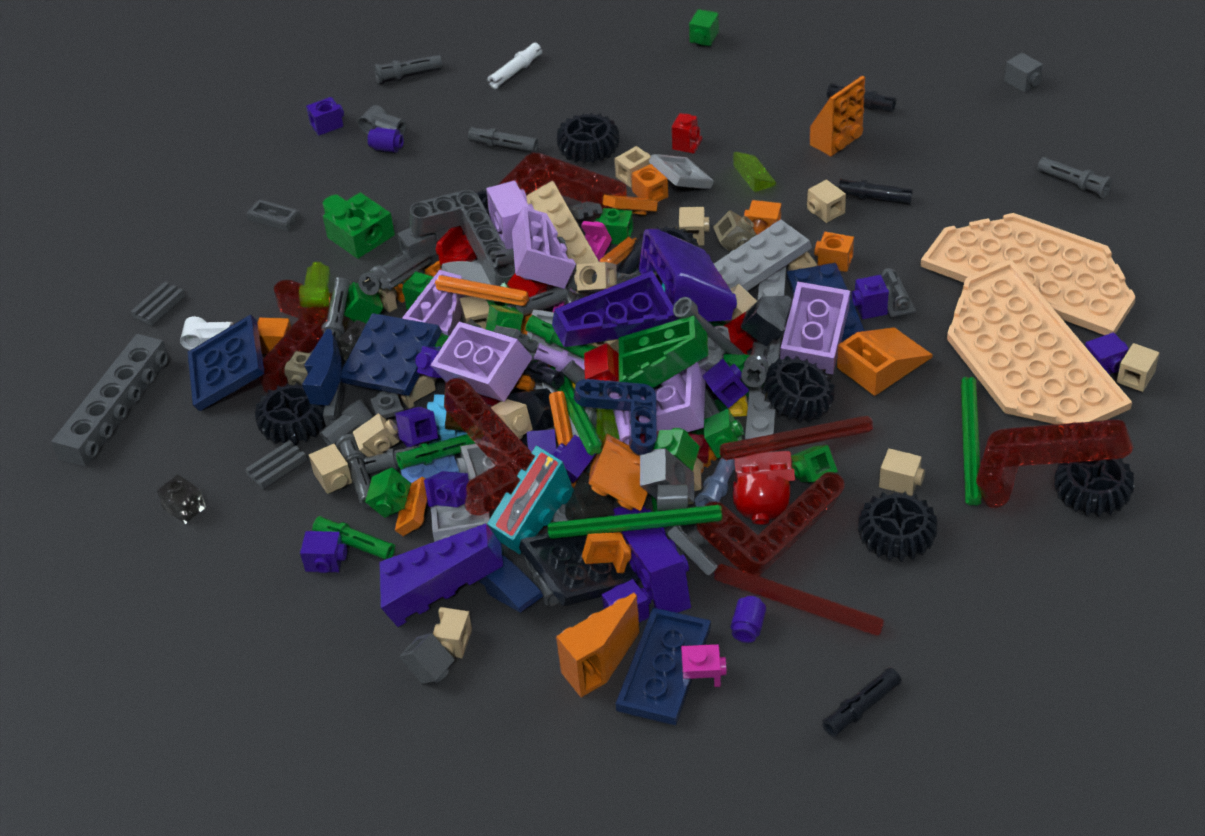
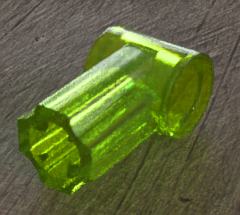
[299,262,330,308]

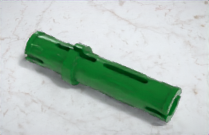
[525,315,597,359]
[396,431,480,470]
[312,516,395,560]

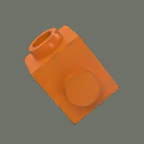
[582,532,631,573]

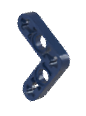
[574,379,657,455]

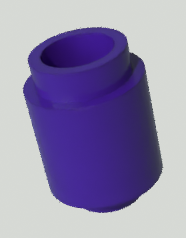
[368,127,404,153]
[731,596,767,643]

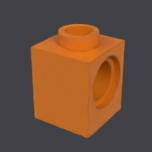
[631,164,668,202]
[744,200,781,235]
[814,232,854,272]

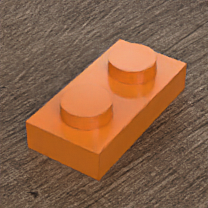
[603,195,658,215]
[395,476,427,536]

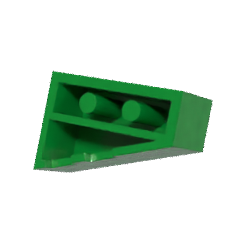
[618,315,708,388]

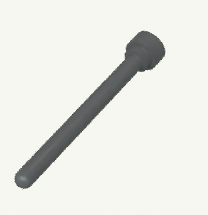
[673,297,746,355]

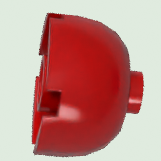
[733,474,791,525]

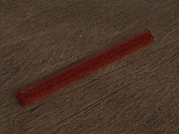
[720,416,873,460]
[714,564,884,635]

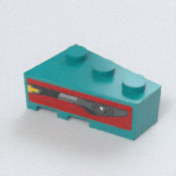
[487,445,574,555]

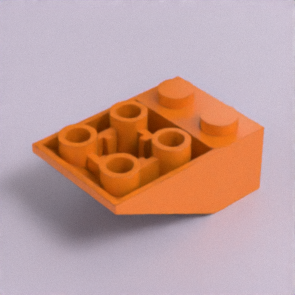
[810,76,865,156]
[837,327,933,396]
[589,434,648,511]
[556,593,640,697]

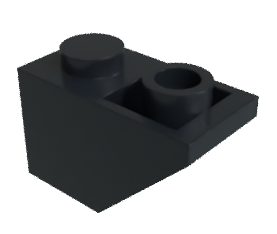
[740,296,792,346]
[501,388,554,431]

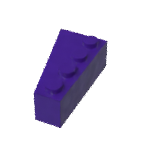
[552,271,677,347]
[608,505,691,613]
[380,523,503,627]

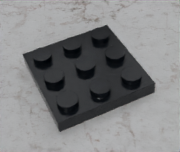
[519,533,640,606]

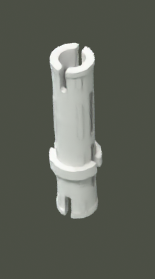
[487,43,542,89]

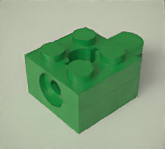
[322,192,395,259]

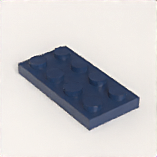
[787,263,865,342]
[615,608,711,725]

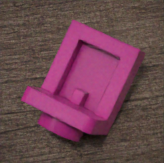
[581,221,612,262]
[681,645,726,687]

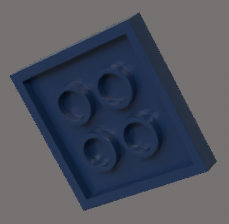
[340,313,442,396]
[187,315,265,411]

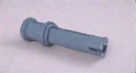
[695,446,744,507]

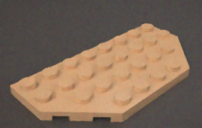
[921,213,1136,335]
[947,259,1132,430]

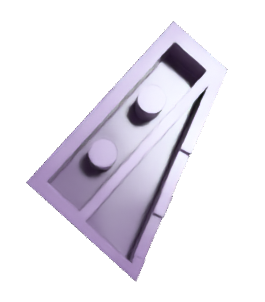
[512,207,576,289]
[402,270,465,336]

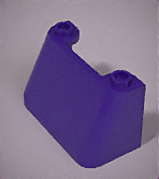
[639,229,737,322]

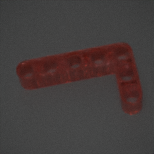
[498,153,627,210]
[260,280,332,393]
[444,378,535,515]
[976,420,1134,508]
[696,472,845,577]

